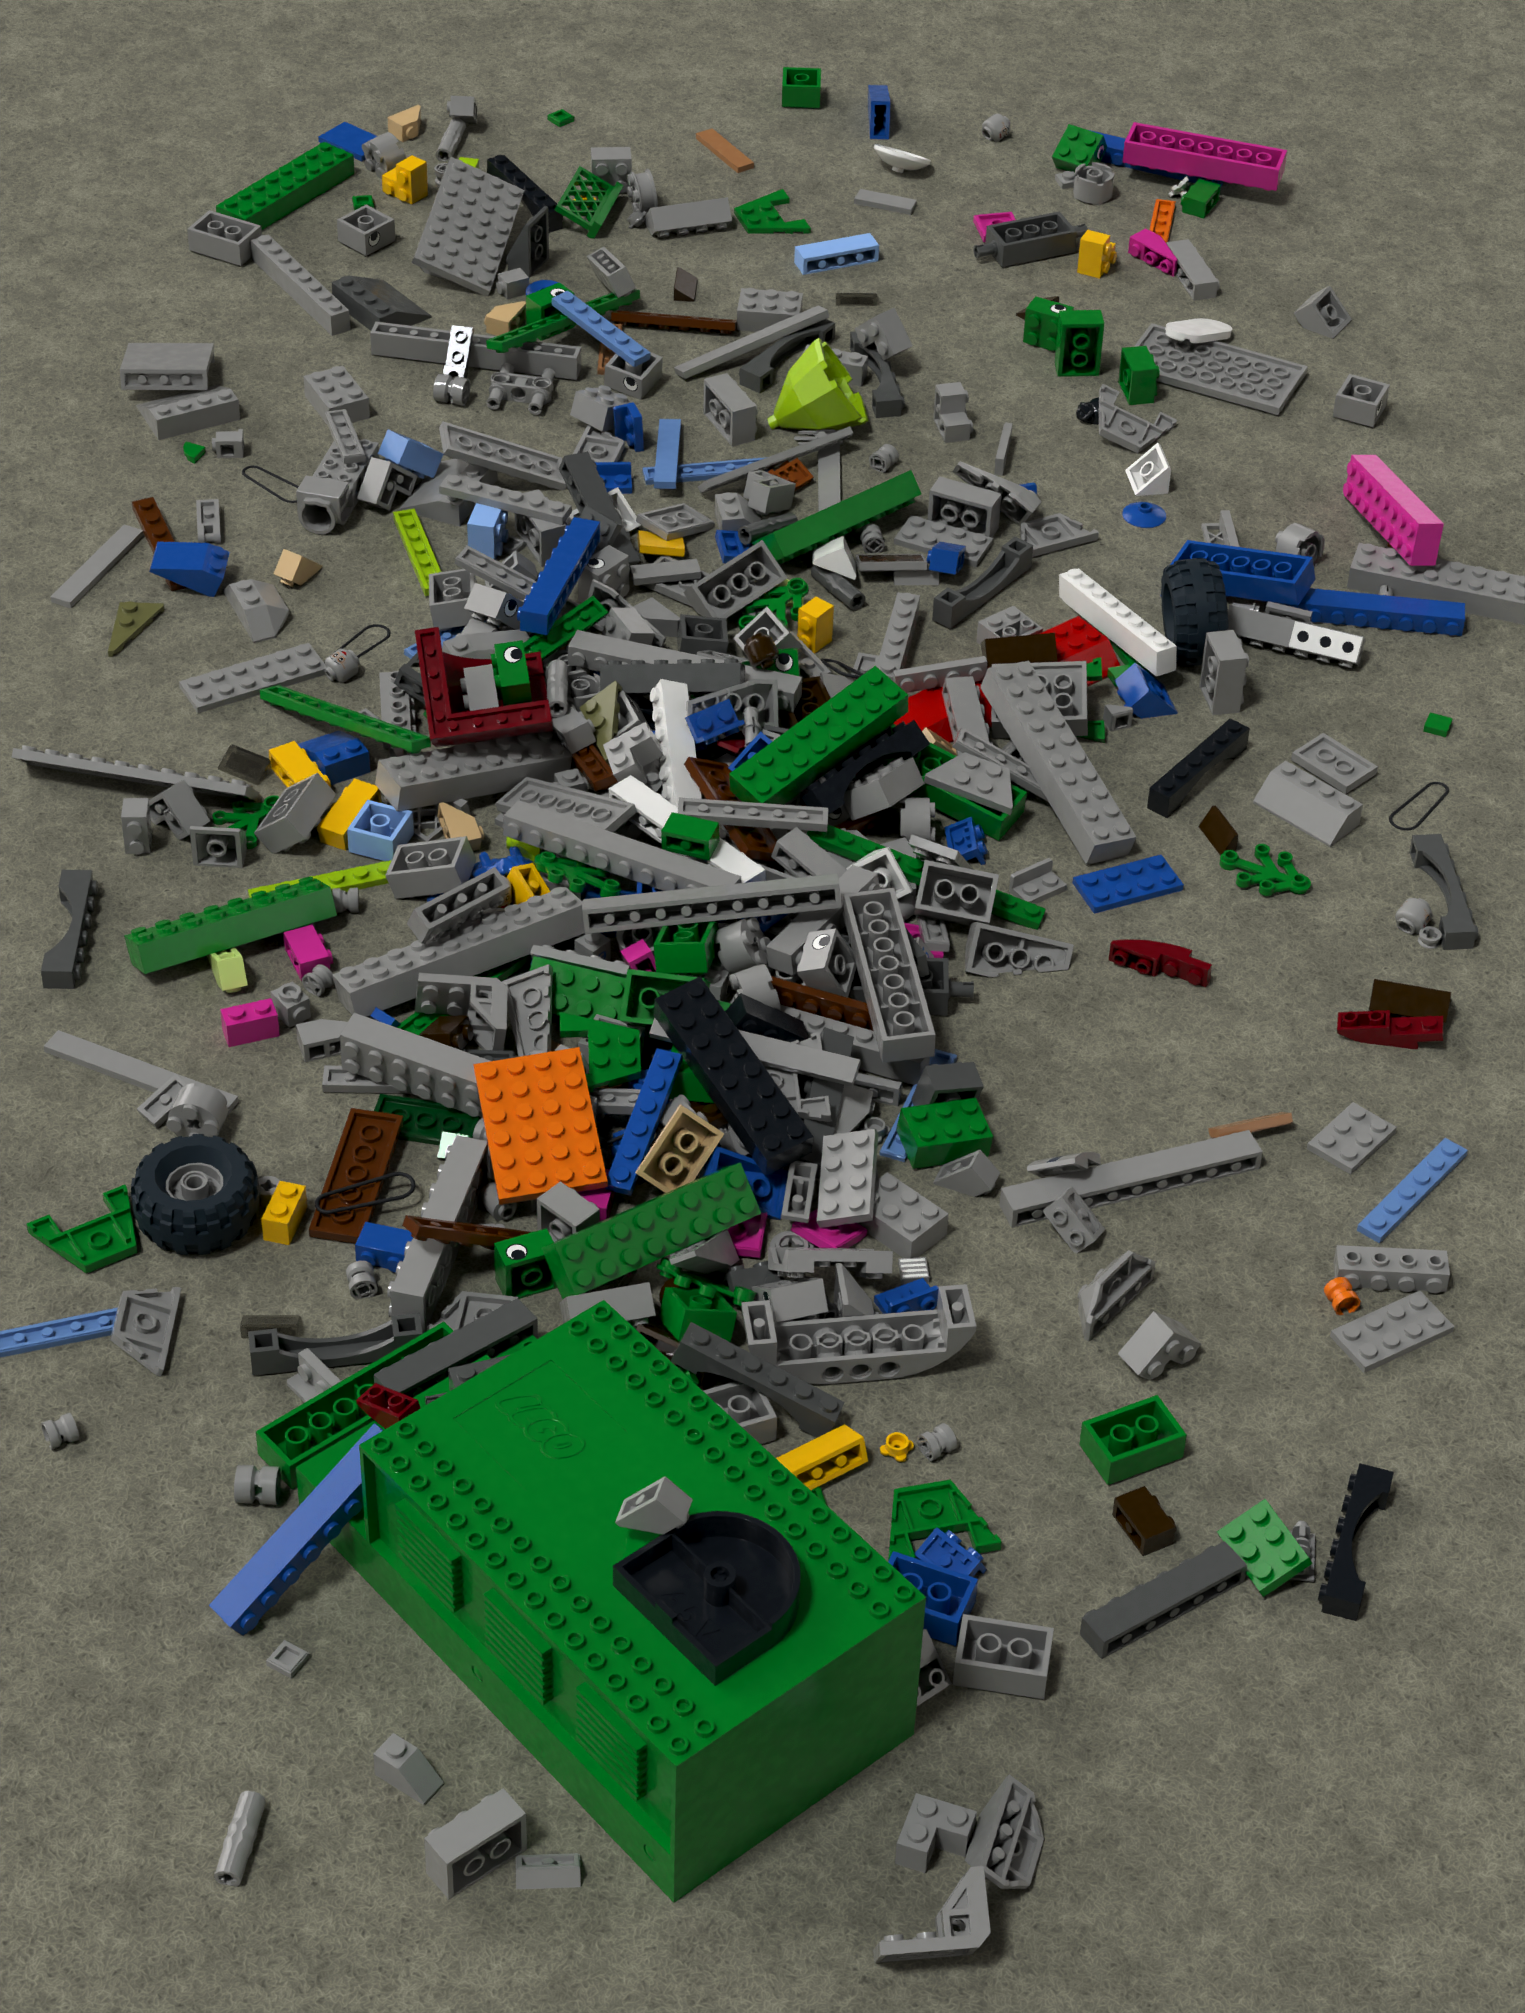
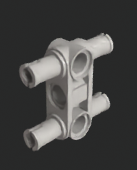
[486,363,556,415]

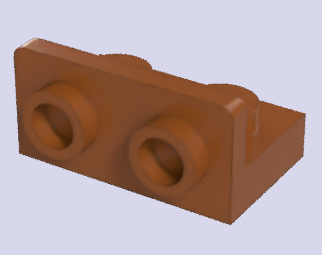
[768,458,814,492]

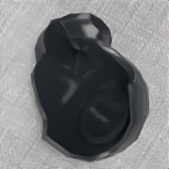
[1076,397,1099,425]

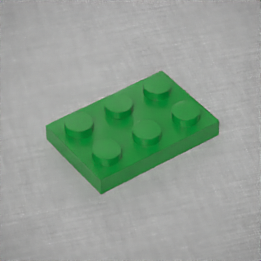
[1217,1499,1313,1597]

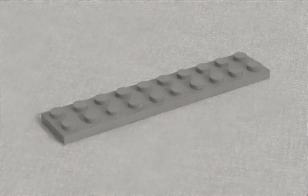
[11,745,259,802]

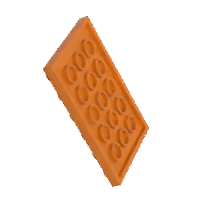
[473,1047,608,1205]

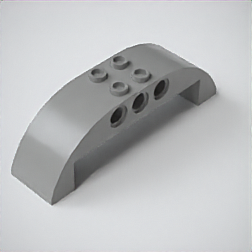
[741,1284,977,1384]

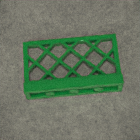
[554,166,624,239]

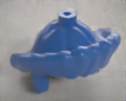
[471,846,535,878]

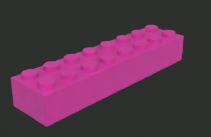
[1123,122,1287,191]
[1343,455,1444,566]

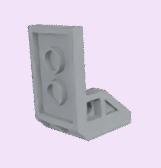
[415,973,508,1051]
[873,1866,991,1963]

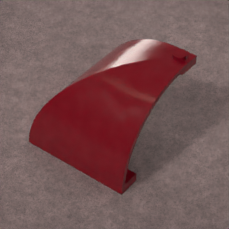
[415,627,553,747]

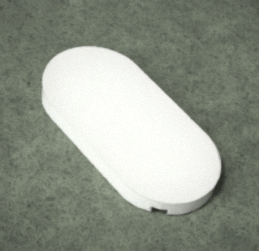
[1165,318,1232,343]

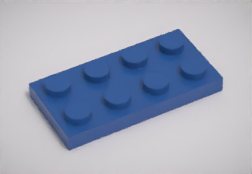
[1072,855,1184,914]

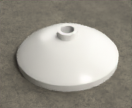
[874,144,931,173]

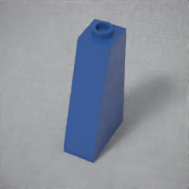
[868,85,890,139]

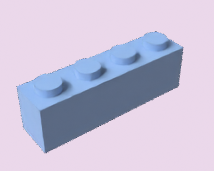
[794,233,879,275]

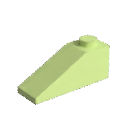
[207,947,248,993]

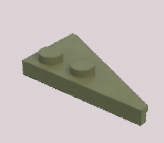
[108,601,164,657]
[579,680,622,765]

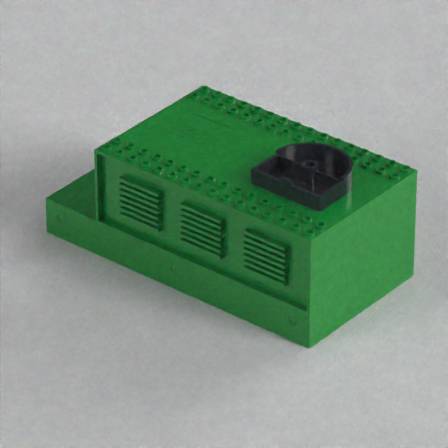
[296,1300,926,1903]

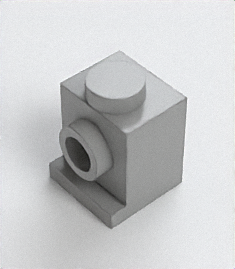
[212,429,244,458]

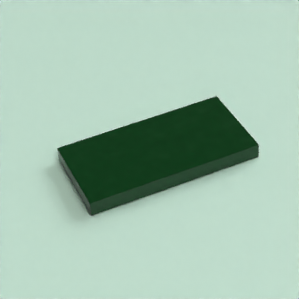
[374,1094,481,1146]

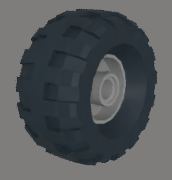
[1161,558,1229,666]
[131,1134,260,1255]

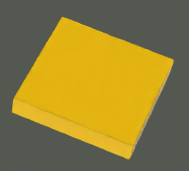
[637,530,685,557]

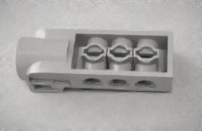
[296,439,379,534]

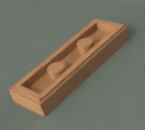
[1208,1112,1293,1138]

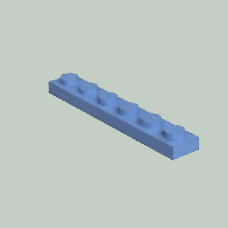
[552,290,651,367]
[1357,1138,1468,1243]

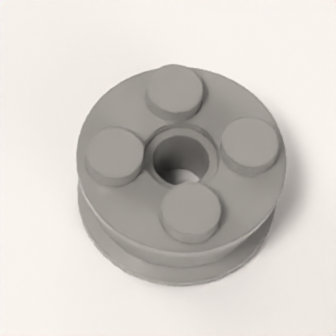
[627,169,658,212]

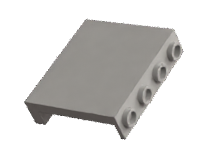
[120,343,215,390]

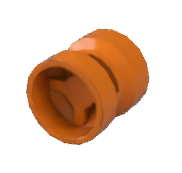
[1324,1277,1361,1315]

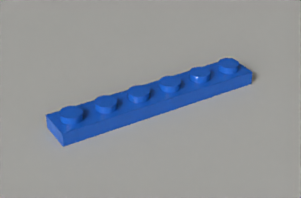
[605,1048,683,1196]

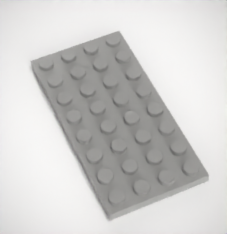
[412,157,524,296]
[1134,323,1308,415]

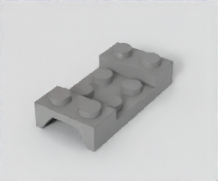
[768,1247,893,1279]

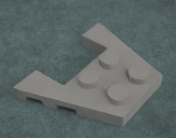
[1099,384,1177,454]
[763,1032,832,1122]

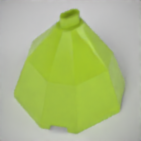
[767,338,868,431]

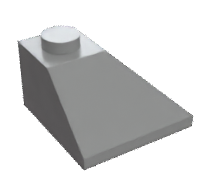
[190,826,247,868]
[834,1263,879,1318]

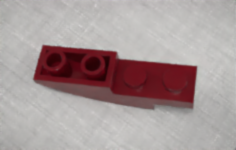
[1109,939,1212,987]
[1337,1010,1444,1049]
[356,1383,420,1429]

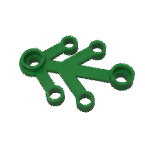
[739,578,809,631]
[212,796,279,849]
[1219,844,1311,896]
[534,851,621,897]
[656,1257,757,1306]

